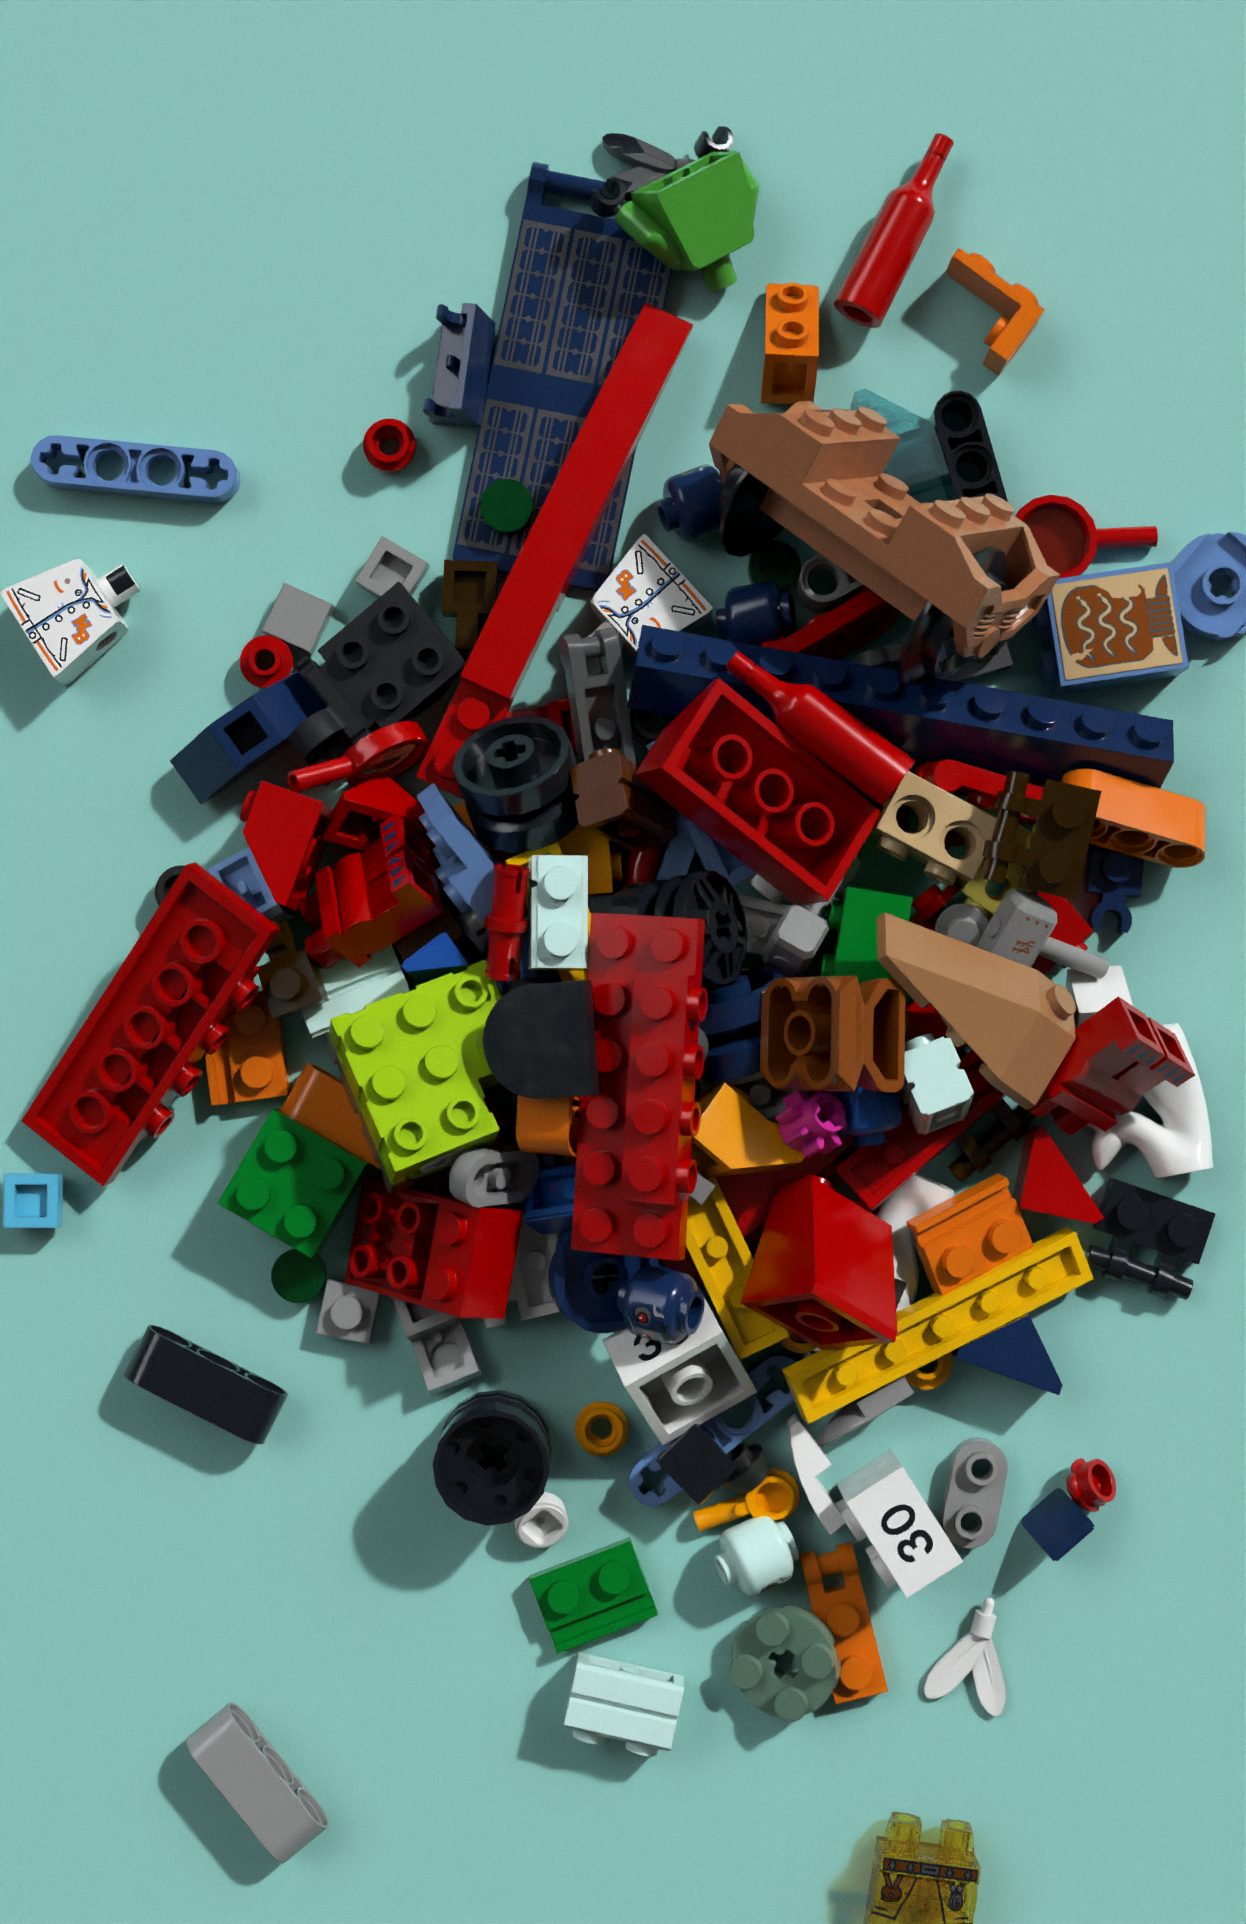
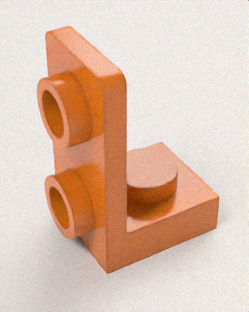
[946,248,1045,376]
[761,283,819,405]

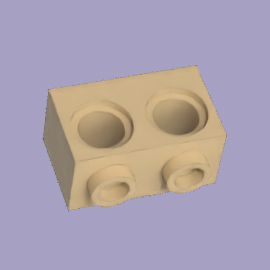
[869,771,997,886]

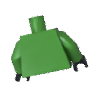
[590,126,759,291]

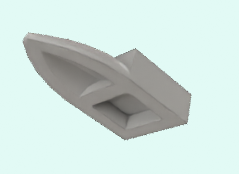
[816,1376,914,1447]

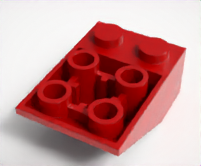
[344,1177,524,1319]

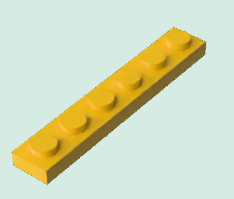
[782,1227,1094,1424]

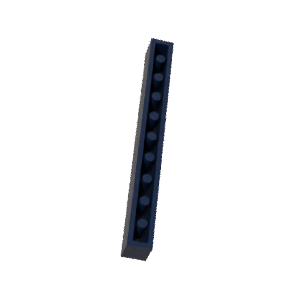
[627,625,1174,789]

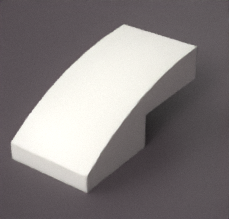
[786,1413,846,1535]

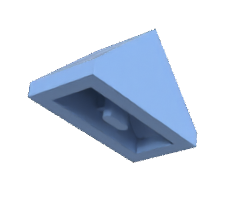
[207,847,294,922]

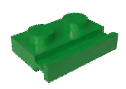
[529,1537,658,1654]

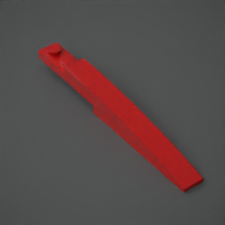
[416,302,693,800]

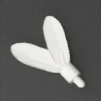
[924,1598,1006,1716]

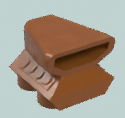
[760,975,906,1092]

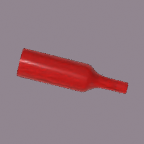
[834,133,954,328]
[725,651,915,805]

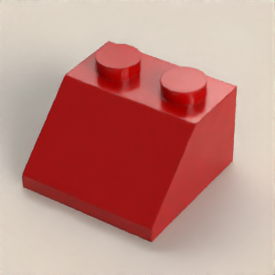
[240,780,333,913]

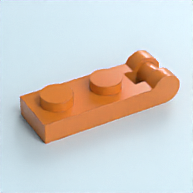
[799,1541,888,1704]

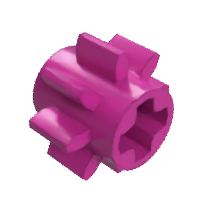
[776,1090,848,1158]

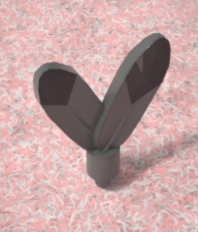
[602,133,695,199]

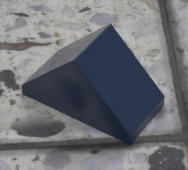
[951,1313,1063,1395]

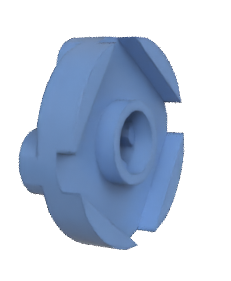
[1172,532,1246,642]

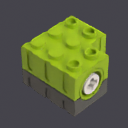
[327,960,508,1195]

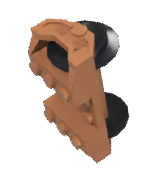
[709,401,1060,686]

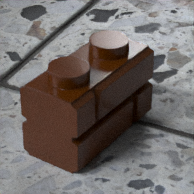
[570,749,677,852]

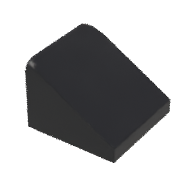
[656,1424,739,1506]

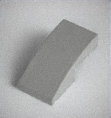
[393,1297,482,1395]

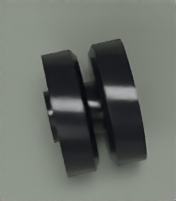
[453,716,579,853]

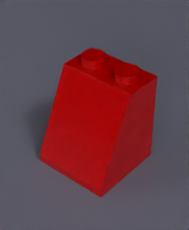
[741,1175,898,1350]

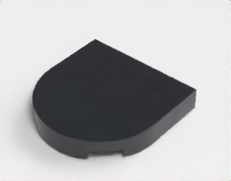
[483,980,600,1098]

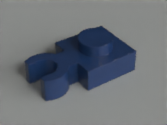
[1084,844,1144,934]

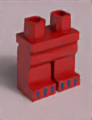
[300,813,443,969]
[1028,997,1195,1136]

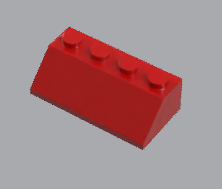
[634,678,882,905]

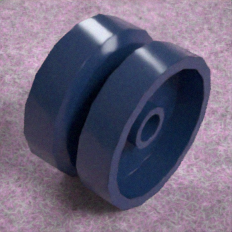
[696,968,784,1083]

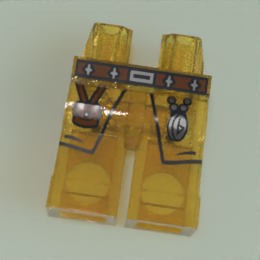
[863,1812,981,1924]

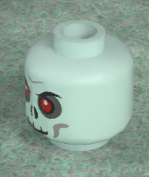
[714,1516,799,1596]

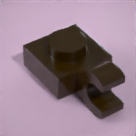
[441,560,499,657]
[258,918,329,1019]

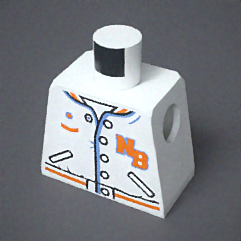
[588,533,713,664]
[0,559,141,686]

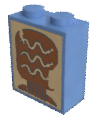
[1031,562,1189,695]

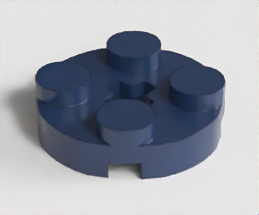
[548,1230,659,1333]

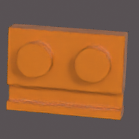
[205,991,291,1106]
[906,1173,1033,1296]

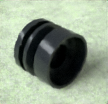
[608,871,748,987]
[433,1390,552,1526]

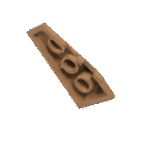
[876,913,1076,1110]

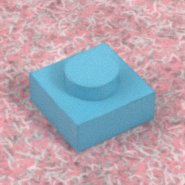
[3,1173,63,1228]

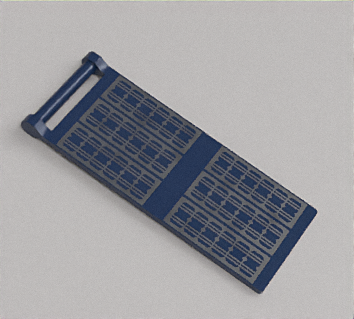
[453,162,673,592]

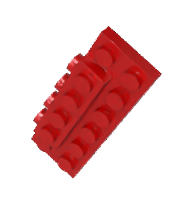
[22,862,281,1187]
[571,913,708,1261]

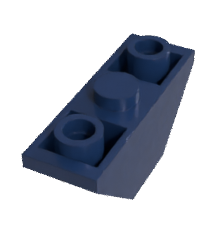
[170,671,327,805]

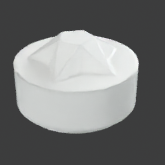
[513,1492,569,1548]

